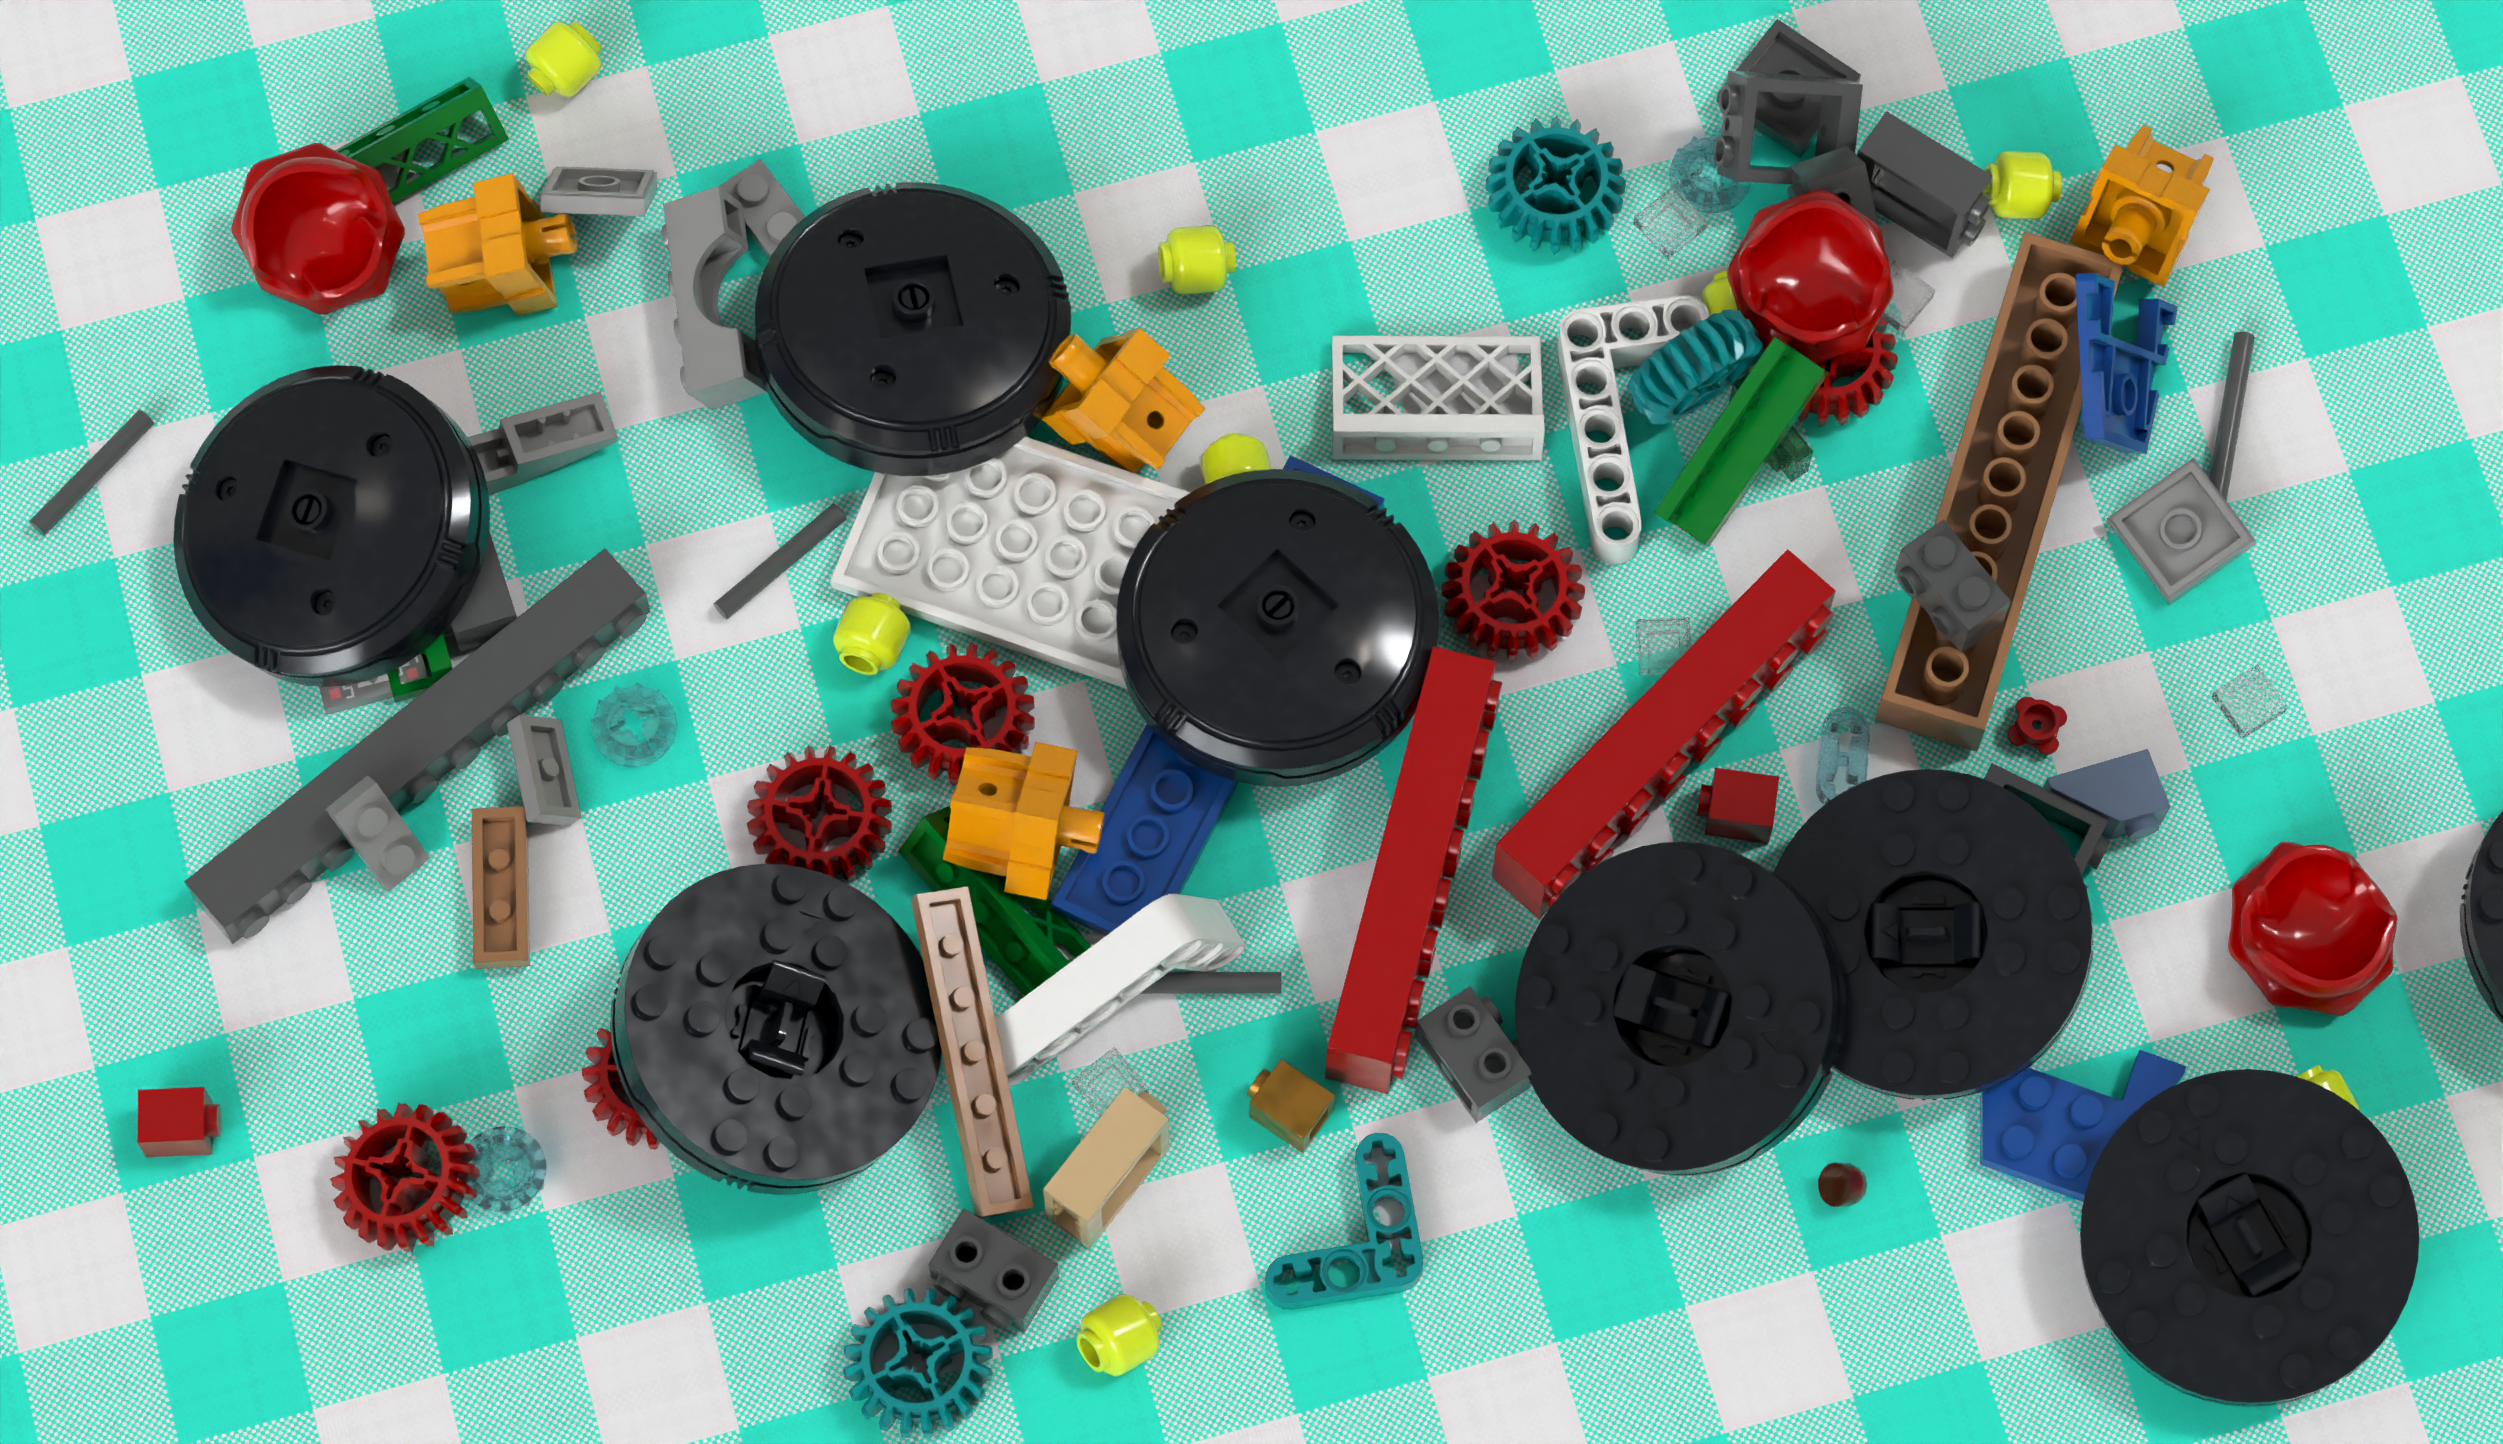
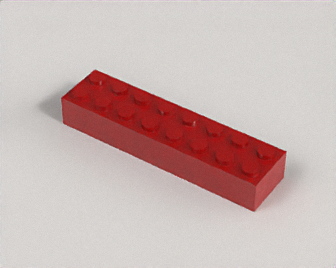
[1492,549,1836,919]
[1325,646,1503,1094]

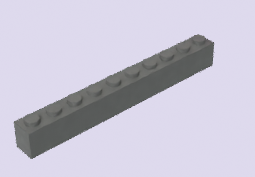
[184,549,650,944]

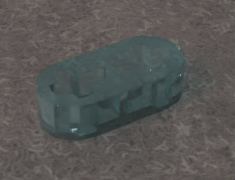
[1816,707,1870,805]

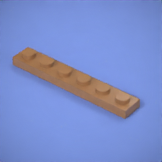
[911,886,1034,1219]

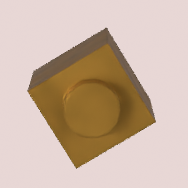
[1247,1059,1335,1153]

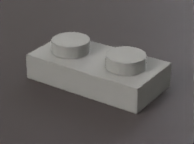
[719,159,805,259]
[507,715,582,826]
[325,775,430,891]

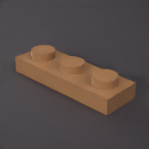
[471,806,530,969]

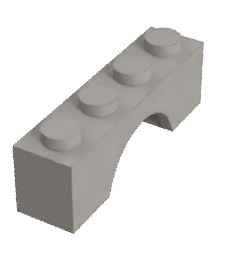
[662,186,767,410]

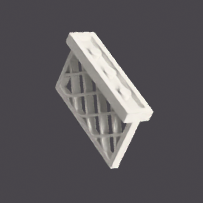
[1332,336,1545,460]

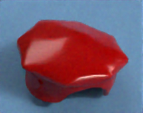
[231,143,405,315]
[1727,190,1894,364]
[2228,842,2398,1016]

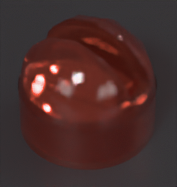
[1818,1163,1868,1207]

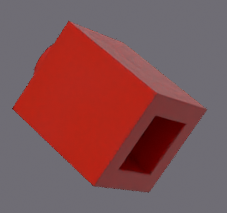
[1697,768,1779,844]
[137,1087,222,1158]

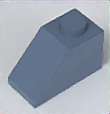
[2043,749,2170,840]

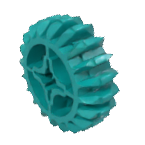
[1485,115,1626,255]
[1627,310,1764,424]
[843,1288,993,1438]

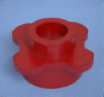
[2007,697,2067,755]

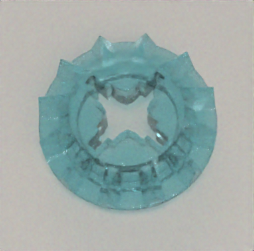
[1669,133,1751,213]
[591,682,677,767]
[467,1126,547,1214]

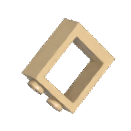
[1043,1087,1170,1250]

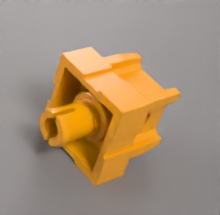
[2070,125,2214,287]
[418,173,578,316]
[1042,327,1205,474]
[943,742,1105,900]

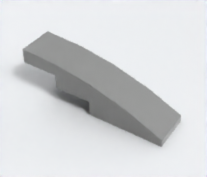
[468,392,618,495]

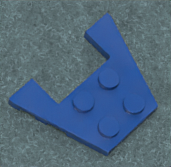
[2075,273,2177,454]
[1980,1050,2186,1202]

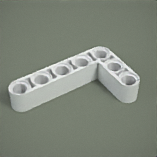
[1557,295,1709,565]
[995,894,1246,1088]

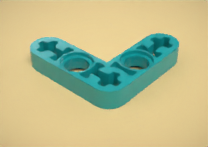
[1265,1133,1423,1310]

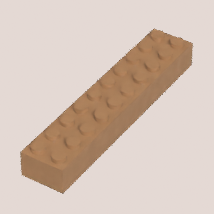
[1874,232,2124,752]

